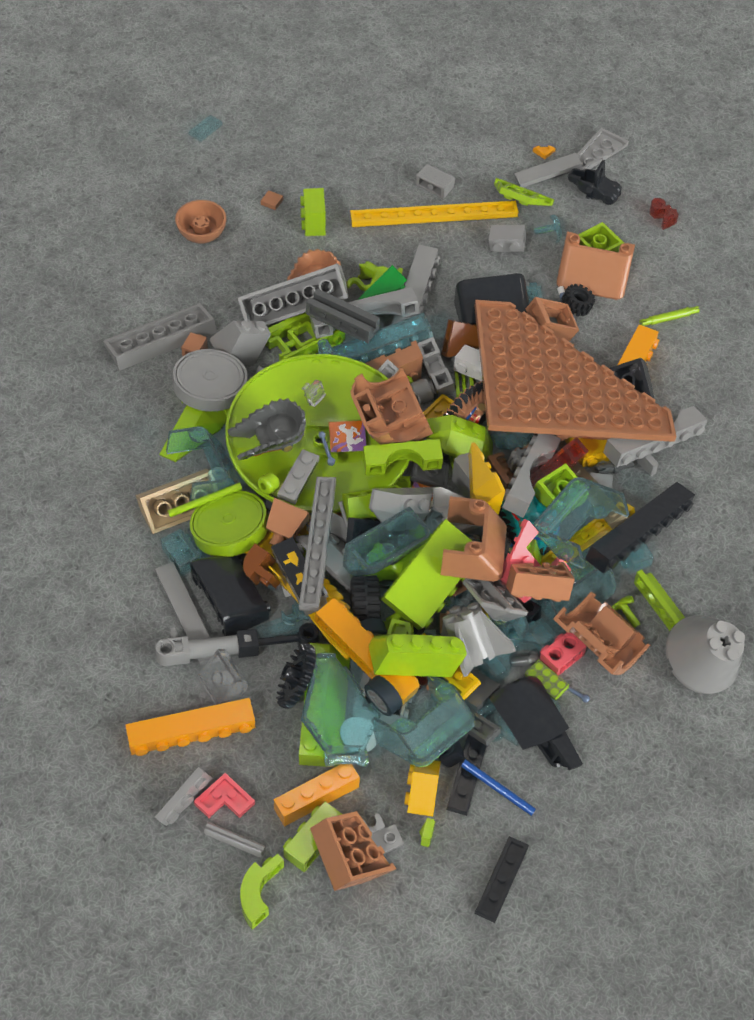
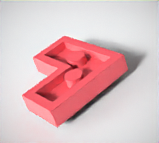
[194,773,255,818]

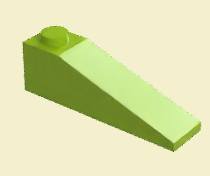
[159,405,227,462]

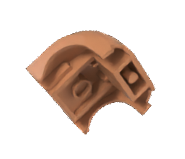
[350,368,433,444]
[553,592,651,675]

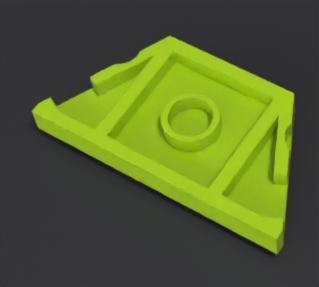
[494,177,554,206]

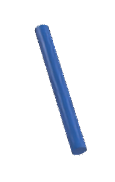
[461,759,536,816]

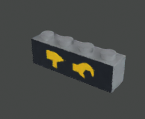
[271,537,329,616]

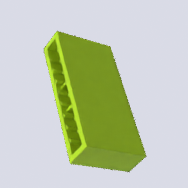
[381,519,472,630]

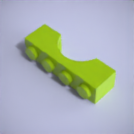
[363,439,443,476]

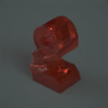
[649,198,679,230]

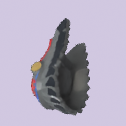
[228,398,306,460]

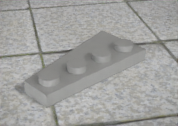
[577,128,629,170]

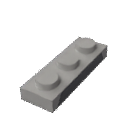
[277,449,320,504]

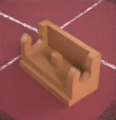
[487,452,515,491]

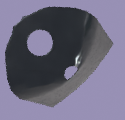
[488,676,569,750]

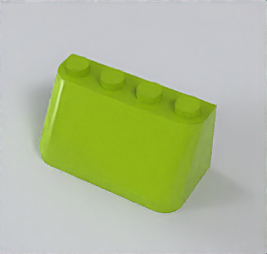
[369,634,467,677]

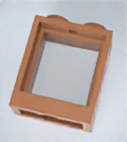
[525,297,579,341]

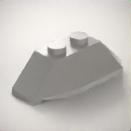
[369,487,433,530]
[294,534,358,593]
[463,578,528,621]

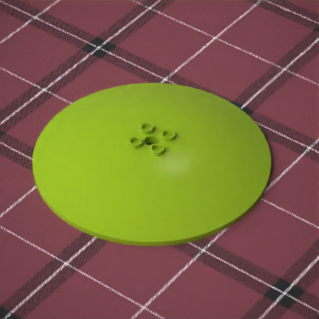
[225,354,410,513]

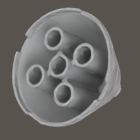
[665,615,745,695]

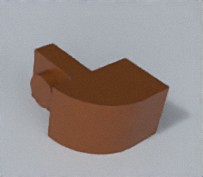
[243,544,280,589]

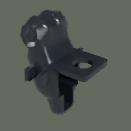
[568,160,622,205]

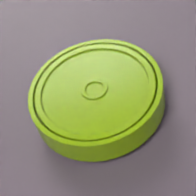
[190,490,268,557]

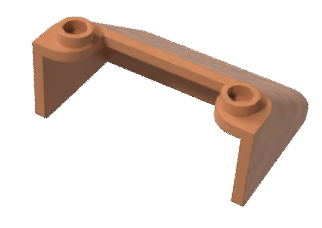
[556,232,635,300]

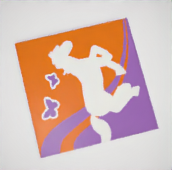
[329,421,366,452]

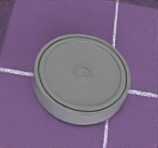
[173,349,247,411]

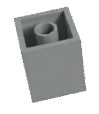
[210,321,271,365]

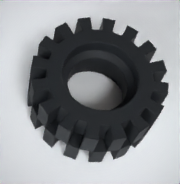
[561,284,595,316]

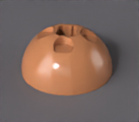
[175,200,226,244]

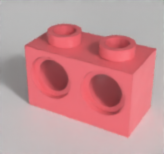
[540,632,587,676]

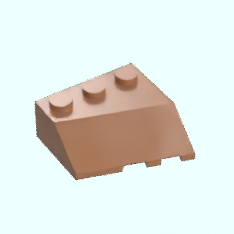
[310,811,396,891]

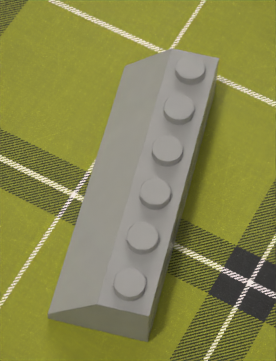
[238,264,348,326]

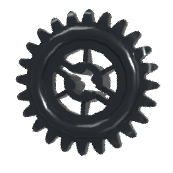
[276,643,316,709]

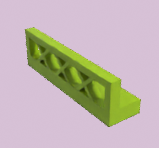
[634,569,685,631]

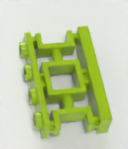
[265,313,345,361]

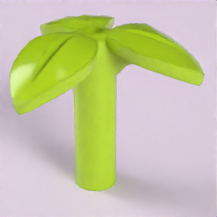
[611,595,640,628]

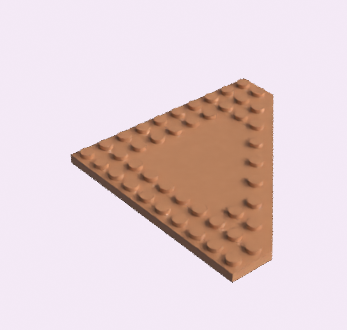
[474,300,677,442]

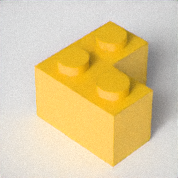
[404,758,441,817]

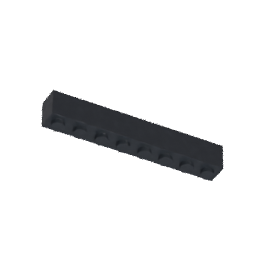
[585,482,695,574]

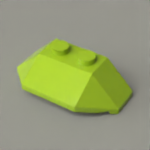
[426,415,493,461]

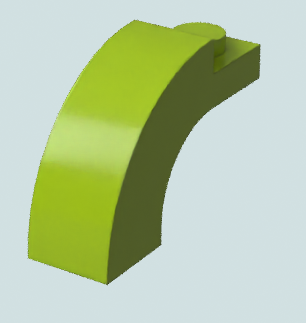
[240,854,284,930]

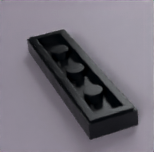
[446,734,487,816]
[475,836,529,923]

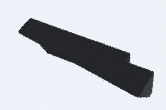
[537,731,583,770]

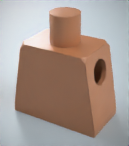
[266,498,311,545]

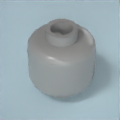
[411,378,436,404]

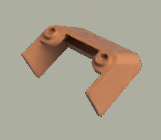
[441,496,507,581]

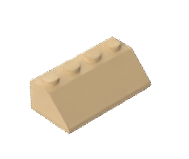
[135,469,218,534]

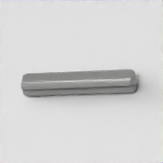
[204,822,265,857]

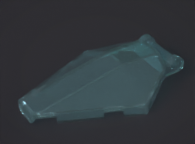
[301,653,381,767]

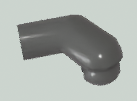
[511,650,540,667]

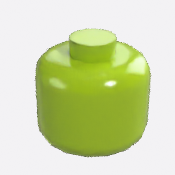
[258,473,280,494]

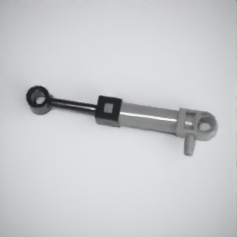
[156,623,319,666]

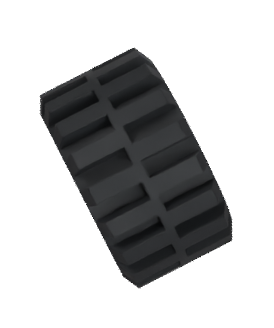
[350,575,381,621]

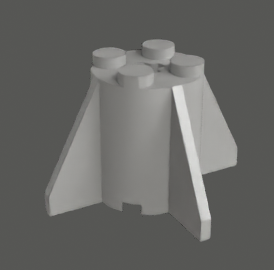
[422,486,483,541]
[441,602,516,677]

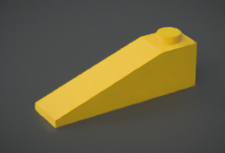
[468,442,505,515]

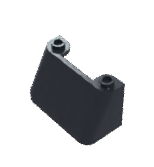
[454,273,529,325]
[190,556,271,636]

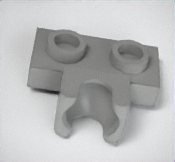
[363,813,404,854]

